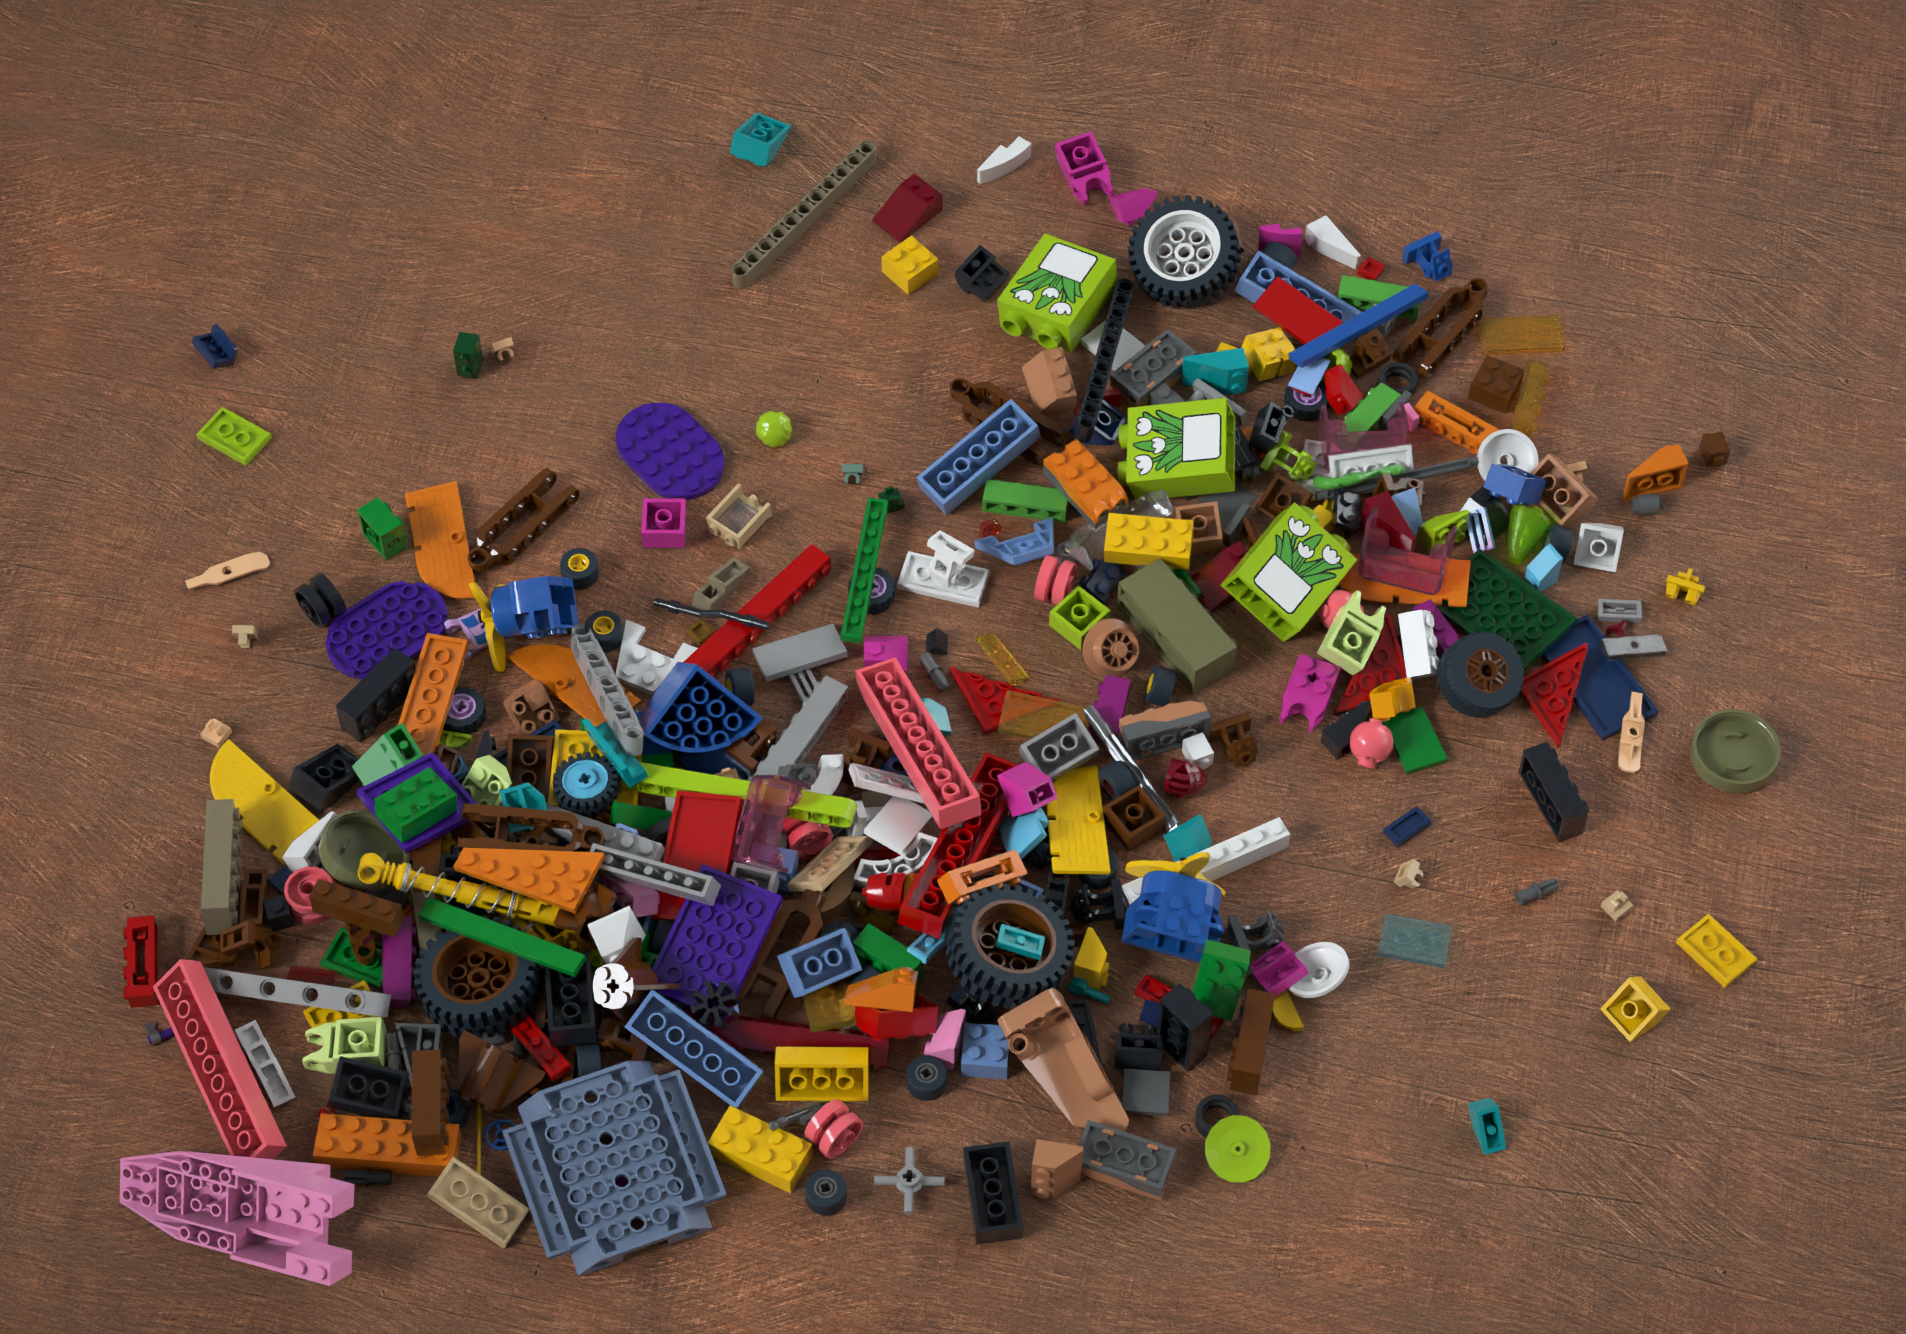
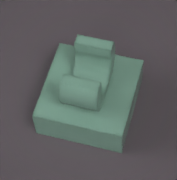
[842,464,864,484]

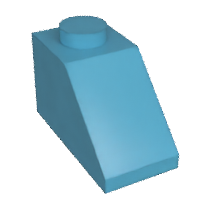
[1524,544,1563,592]

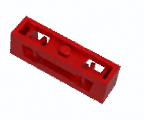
[123,915,158,1008]

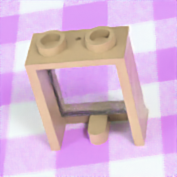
[706,483,772,550]

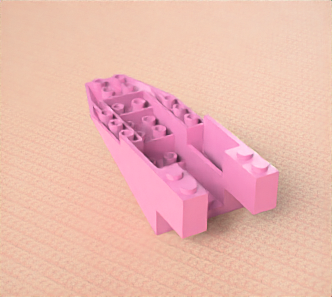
[120,1151,354,1286]

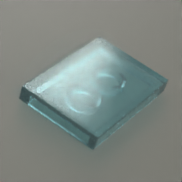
[1377,913,1452,968]

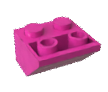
[997,762,1058,817]

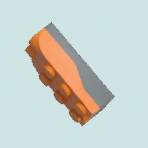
[1043,439,1128,529]

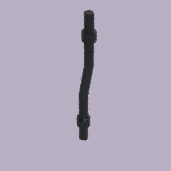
[653,598,771,630]

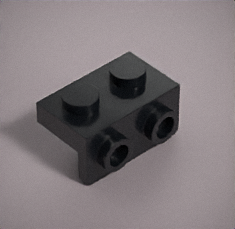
[1332,488,1361,539]

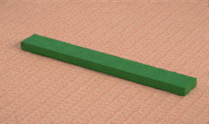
[840,498,889,644]
[418,897,586,977]

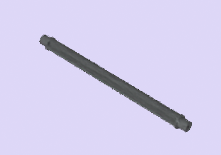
[1315,456,1479,501]

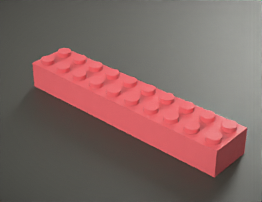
[855,657,981,829]
[153,959,287,1159]

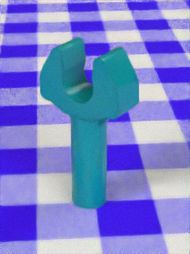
[1067,977,1110,1005]

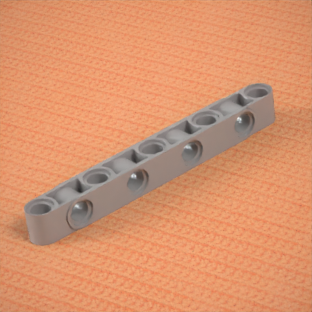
[571,624,644,756]
[203,967,391,1017]

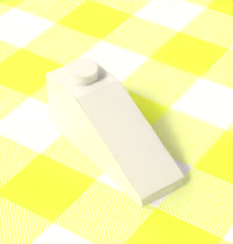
[1305,216,1361,270]
[283,812,336,873]

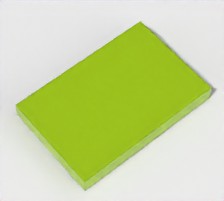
[196,407,272,466]

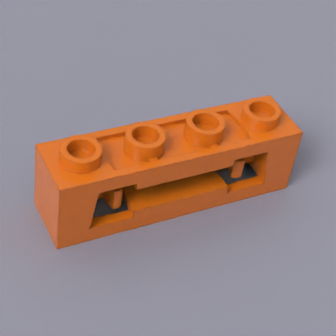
[1414,390,1498,454]
[937,849,1027,905]

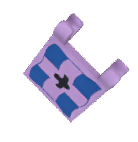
[444,608,507,659]

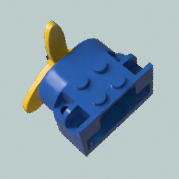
[469,576,579,673]
[1121,852,1226,963]

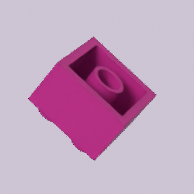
[641,498,687,548]

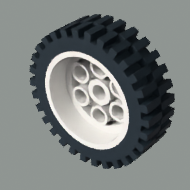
[1128,195,1241,309]

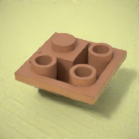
[503,679,560,735]

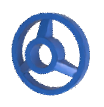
[485,1119,515,1151]

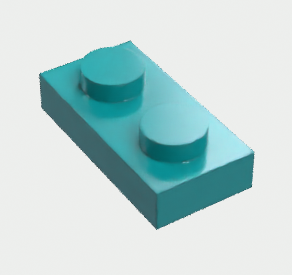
[995,924,1045,960]

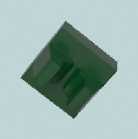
[878,486,905,514]

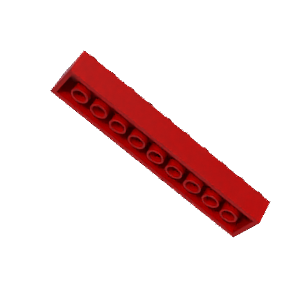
[898,752,1018,939]

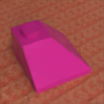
[1109,188,1157,225]
[864,636,908,674]

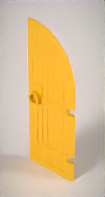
[210,739,320,866]
[1045,766,1110,874]

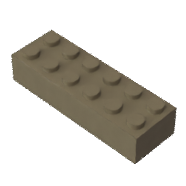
[201,799,242,935]

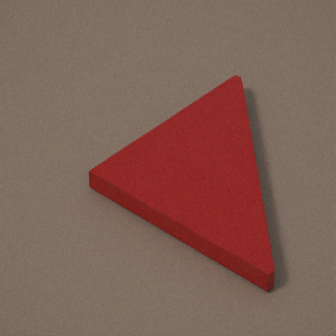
[1334,613,1414,714]
[1520,643,1588,748]
[949,667,1060,735]

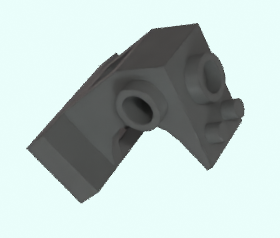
[1227,910,1285,962]

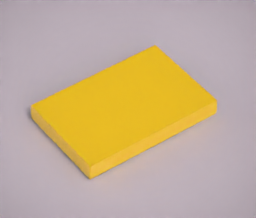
[1676,913,1757,988]

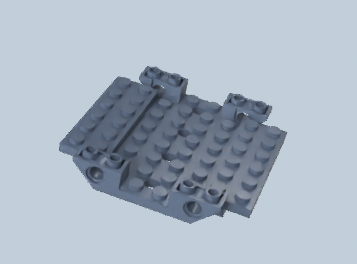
[502,1061,727,1277]

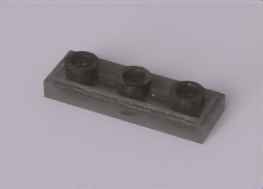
[1600,634,1667,660]

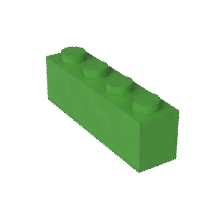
[1338,275,1420,321]
[1331,383,1401,453]
[982,479,1069,523]

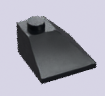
[1460,485,1513,546]

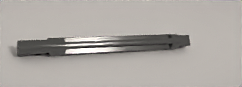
[1082,705,1181,832]

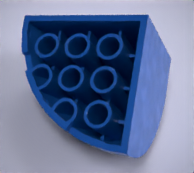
[640,662,763,753]

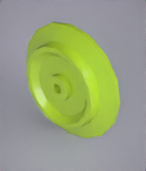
[1205,1115,1271,1183]

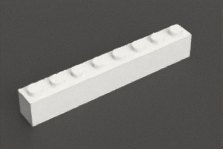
[1122,817,1290,908]

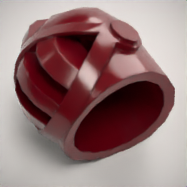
[1164,758,1208,799]

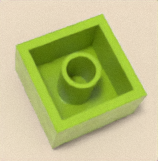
[1049,585,1110,650]

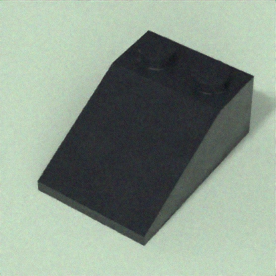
[288,744,360,812]

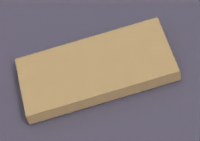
[787,836,873,891]
[426,1157,530,1249]

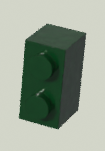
[453,332,484,379]

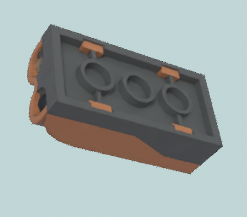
[1110,329,1197,407]
[1118,701,1211,761]
[1078,1120,1176,1201]

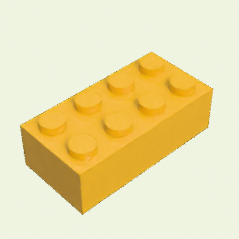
[1104,513,1193,570]
[775,1047,869,1101]
[707,1106,813,1194]

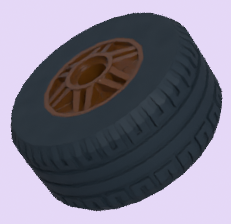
[1437,632,1524,718]

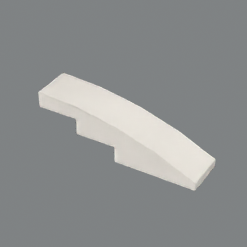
[234,1020,295,1108]

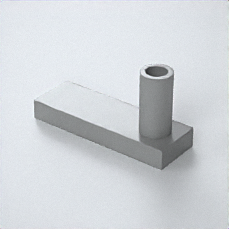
[1186,378,1247,426]

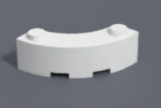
[803,754,844,796]
[854,832,938,888]

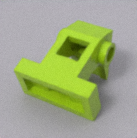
[1260,431,1317,482]

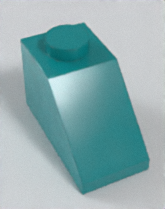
[1468,1098,1506,1155]

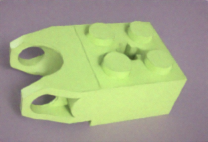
[1317,590,1386,675]
[302,1017,387,1074]

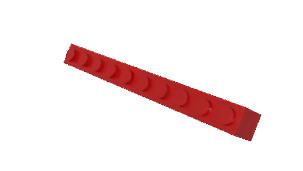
[683,544,831,679]

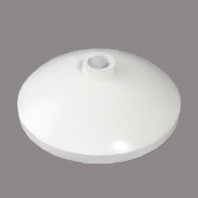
[1477,429,1538,481]
[1288,942,1349,998]

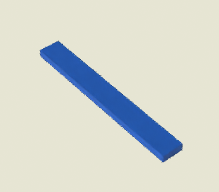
[1289,284,1429,368]

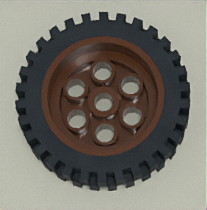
[946,884,1074,1009]
[414,916,543,1039]

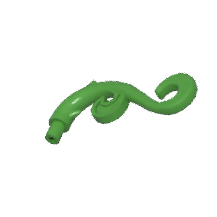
[1313,465,1405,490]

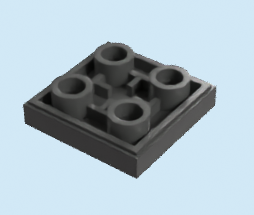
[1122,1069,1170,1117]

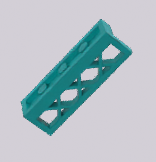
[582,718,648,788]

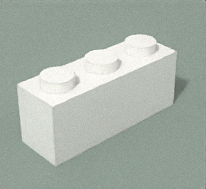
[1398,609,1440,679]

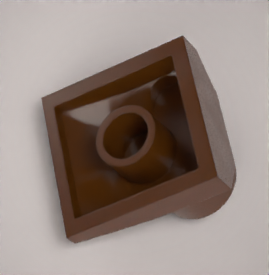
[1255,473,1313,519]

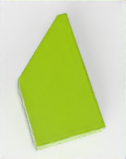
[438,730,472,750]

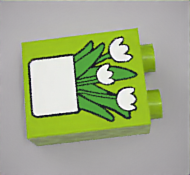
[997,233,1117,353]
[1118,398,1235,501]
[1221,502,1357,642]

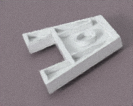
[615,620,698,696]

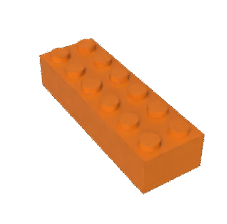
[313,1114,462,1177]

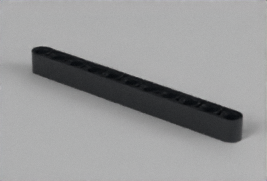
[1074,279,1134,443]

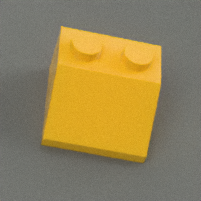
[1074,927,1110,991]
[1601,977,1671,1042]

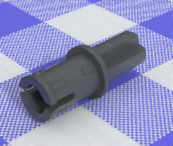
[919,652,949,691]
[1515,878,1559,906]

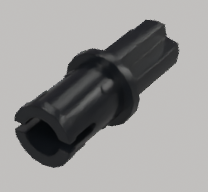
[344,1168,392,1186]

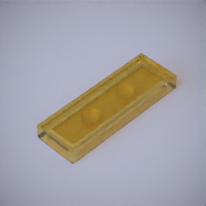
[975,632,1030,686]

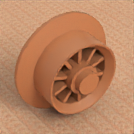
[1083,618,1139,678]

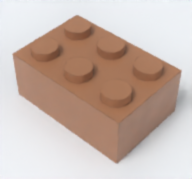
[1531,453,1599,529]

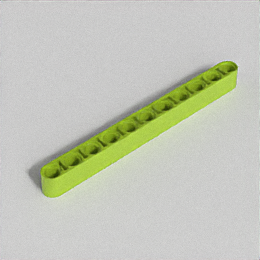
[621,762,858,828]

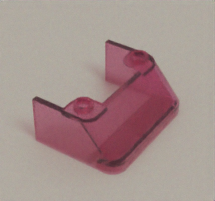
[1317,402,1409,471]
[1358,507,1457,595]
[731,775,812,873]

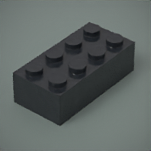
[336,648,416,742]
[1518,741,1589,842]
[545,951,597,1047]
[1157,983,1212,1073]
[963,1141,1023,1245]

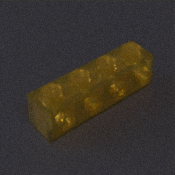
[1511,359,1551,439]

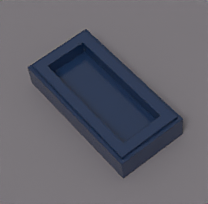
[1383,806,1431,848]

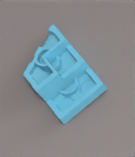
[1000,807,1050,859]

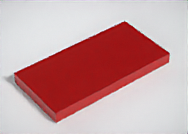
[1253,276,1343,345]

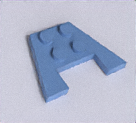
[974,517,1054,565]

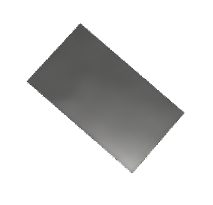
[1196,481,1257,530]

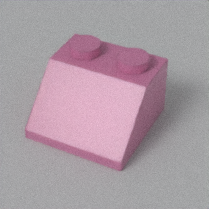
[924,1009,966,1070]

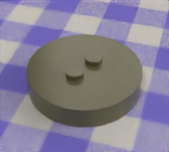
[1690,709,1781,793]
[319,810,410,891]

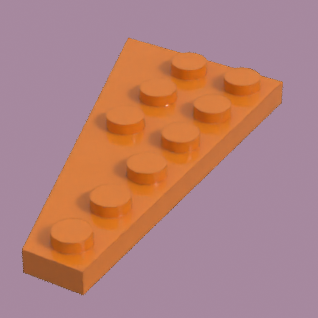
[453,848,605,913]

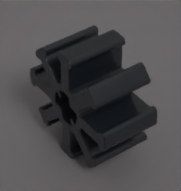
[691,980,741,1030]

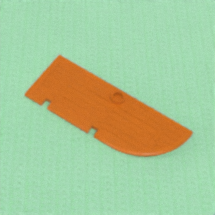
[405,481,475,599]
[1338,554,1471,607]
[506,644,642,727]

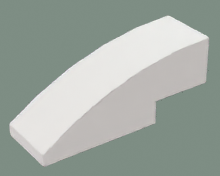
[977,137,1032,184]

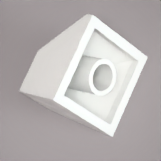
[1573,523,1624,572]
[588,906,646,964]

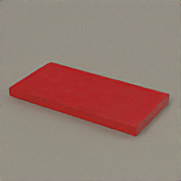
[651,791,743,921]

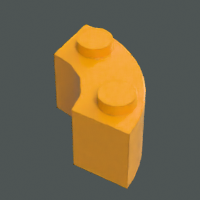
[1369,677,1416,721]

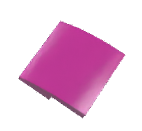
[1257,224,1302,259]
[1248,941,1309,997]

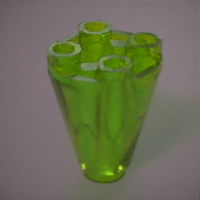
[1506,504,1552,565]

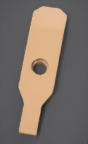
[185,552,270,590]
[1618,692,1645,773]

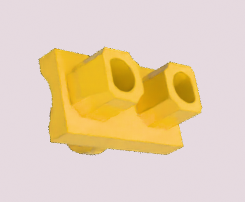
[1665,568,1705,606]

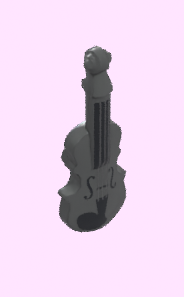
[769,1101,830,1131]

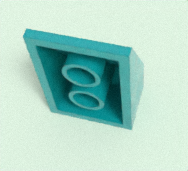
[730,112,792,166]
[1181,348,1249,395]

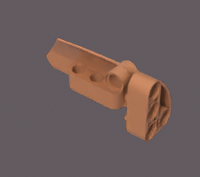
[997,988,1130,1132]

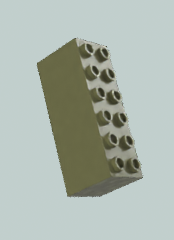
[1117,558,1237,695]

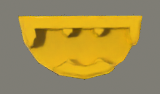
[1272,989,1304,1032]

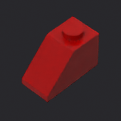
[1324,364,1364,416]

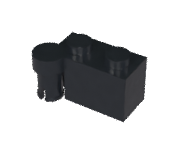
[1248,401,1294,454]

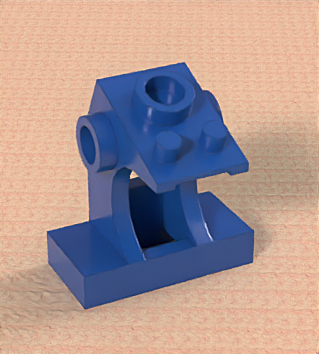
[1402,231,1453,282]

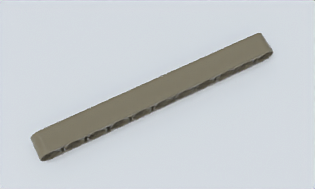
[731,140,876,289]

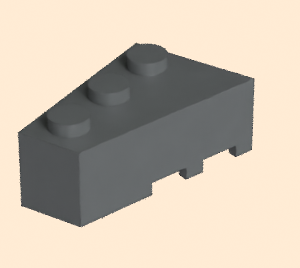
[395,1023,444,1087]

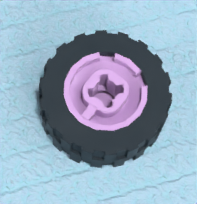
[1284,380,1329,422]
[848,567,895,615]
[444,686,486,734]

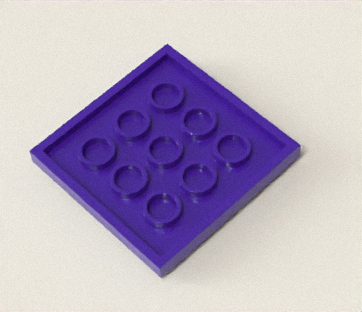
[357,752,477,854]

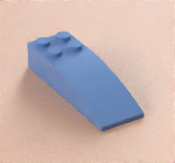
[1234,250,1362,323]

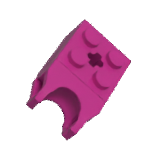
[1055,131,1114,206]
[1279,654,1341,733]

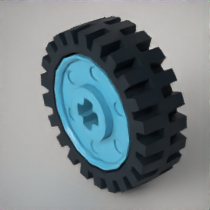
[553,752,620,817]

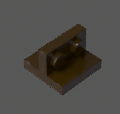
[848,887,897,936]

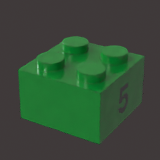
[357,497,407,561]

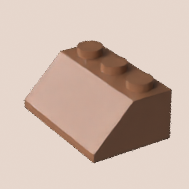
[1022,347,1077,416]
[1031,1139,1083,1199]

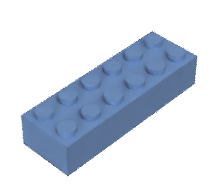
[916,399,1041,515]
[625,990,766,1109]

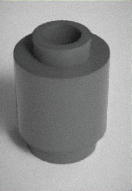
[1631,493,1663,516]

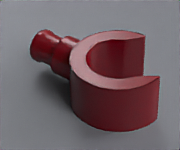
[1605,620,1628,647]

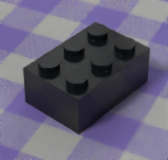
[326,1056,408,1119]

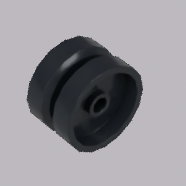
[294,573,346,628]

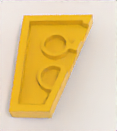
[303,980,385,1028]

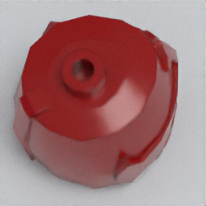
[862,873,906,910]

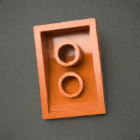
[1622,444,1689,502]
[844,967,918,1012]

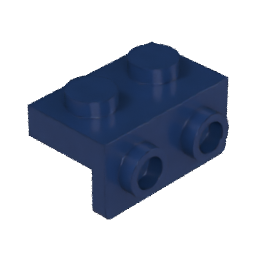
[191,324,238,369]
[1079,558,1125,604]

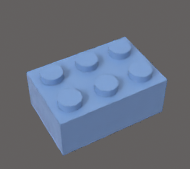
[777,928,862,998]

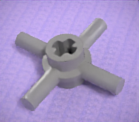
[874,1147,945,1215]

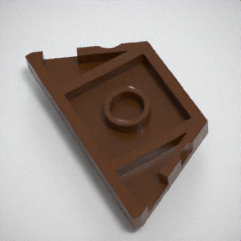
[185,910,244,968]

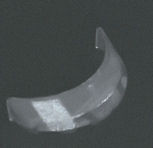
[1064,490,1174,571]

